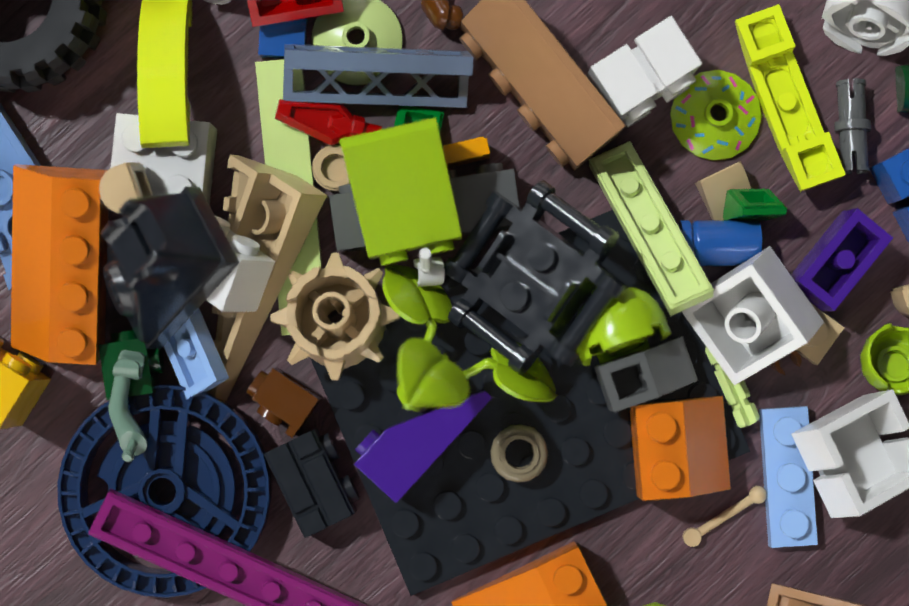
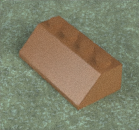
[459,0,625,171]

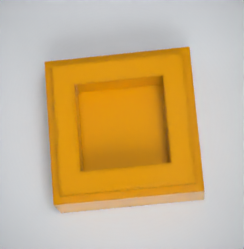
[443,136,490,168]

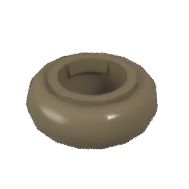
[490,424,548,483]

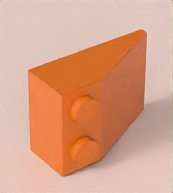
[451,541,607,606]

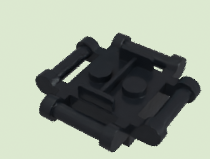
[444,180,626,375]

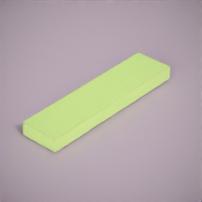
[589,141,714,316]

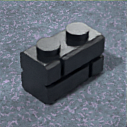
[264,428,360,538]

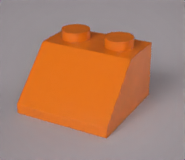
[630,396,731,501]

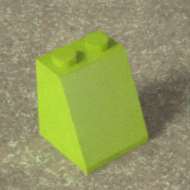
[339,117,462,266]

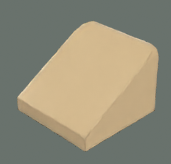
[695,161,751,220]

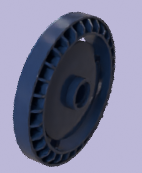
[58,384,272,598]

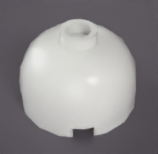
[822,0,909,56]

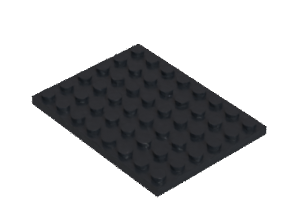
[310,210,750,596]

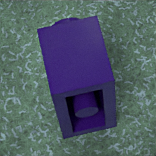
[791,208,893,311]

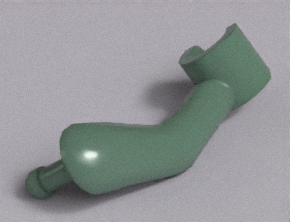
[108,350,148,462]

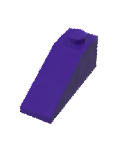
[354,390,492,503]

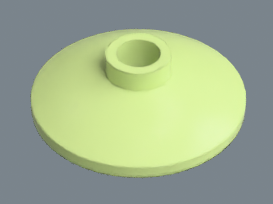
[312,0,403,85]

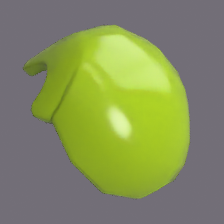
[860,323,909,395]

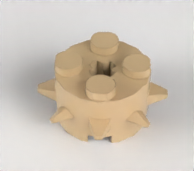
[271,253,400,381]

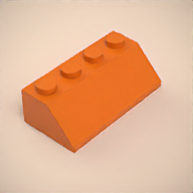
[11,164,109,365]

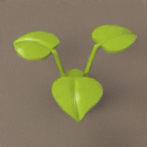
[382,265,557,412]

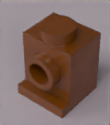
[246,367,322,438]

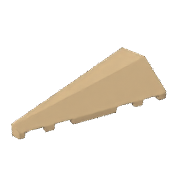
[208,154,327,401]

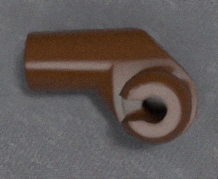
[421,0,463,31]

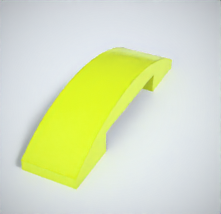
[137,0,192,148]
[735,4,846,192]

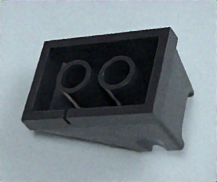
[101,186,240,349]

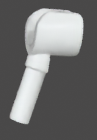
[413,248,445,287]

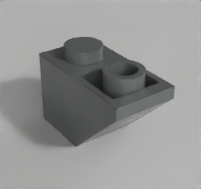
[594,336,698,412]

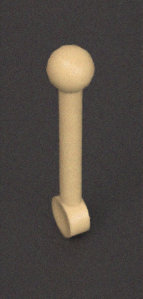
[683,486,767,547]

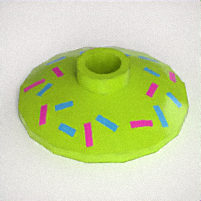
[670,70,762,161]

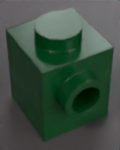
[98,330,164,400]

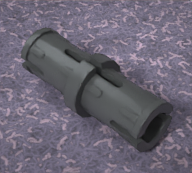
[834,78,871,175]

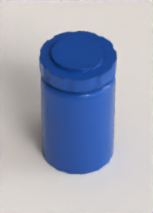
[678,220,762,266]

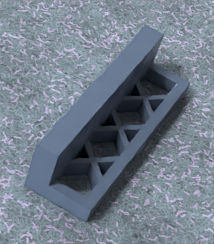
[283,44,473,108]

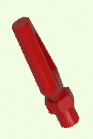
[274,99,382,146]

